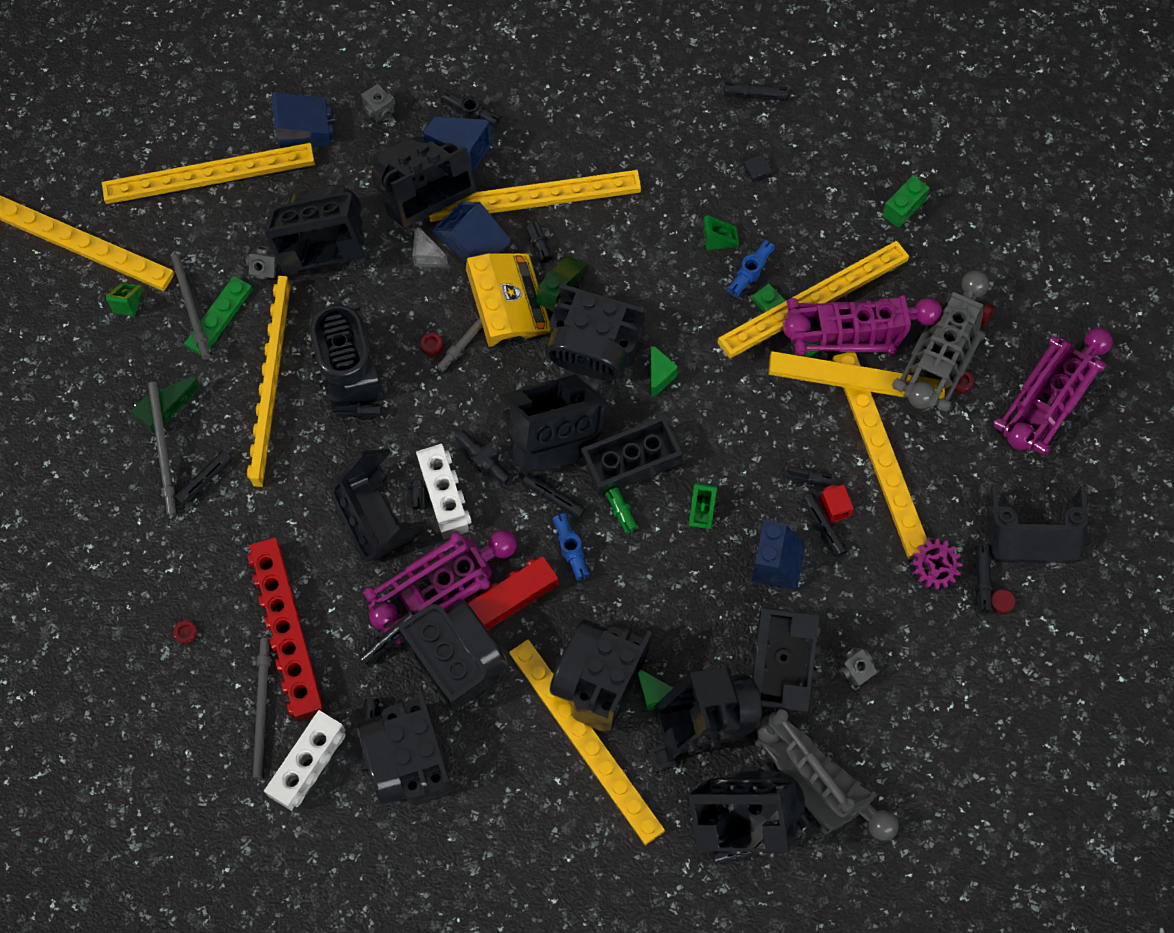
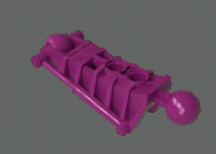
[783,295,942,356]
[994,327,1113,455]
[363,530,517,645]

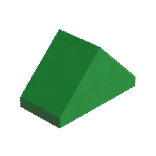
[703,215,739,250]
[106,283,142,317]
[651,347,678,396]
[688,483,717,529]
[638,669,673,711]

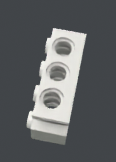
[416,444,472,540]
[264,710,345,811]

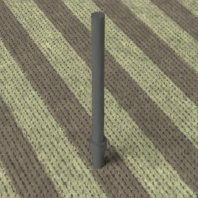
[171,254,211,360]
[437,317,483,372]
[148,382,176,515]
[253,638,271,779]

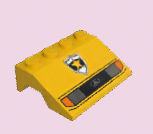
[466,253,550,347]

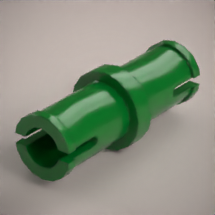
[605,487,638,534]

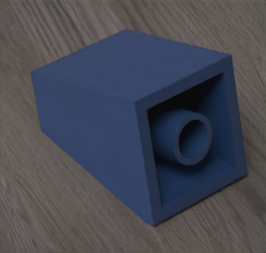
[272,92,334,148]
[423,117,492,173]
[432,201,511,263]
[752,520,805,590]

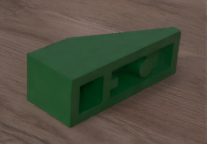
[536,256,587,311]
[131,376,201,435]

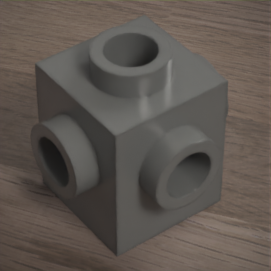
[361,84,395,122]
[246,246,280,279]
[836,647,877,686]

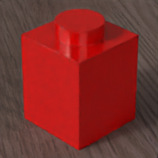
[820,485,854,523]

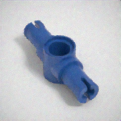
[727,240,775,297]
[552,513,590,581]

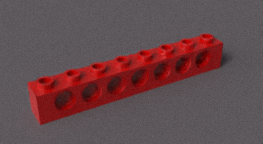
[247,537,325,722]

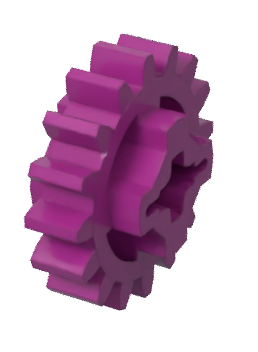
[910,539,962,590]

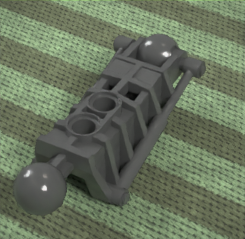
[892,270,990,412]
[754,709,899,841]

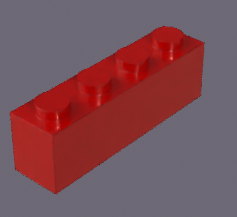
[467,556,559,630]

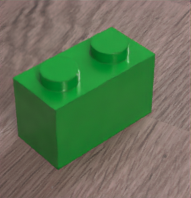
[882,175,930,228]

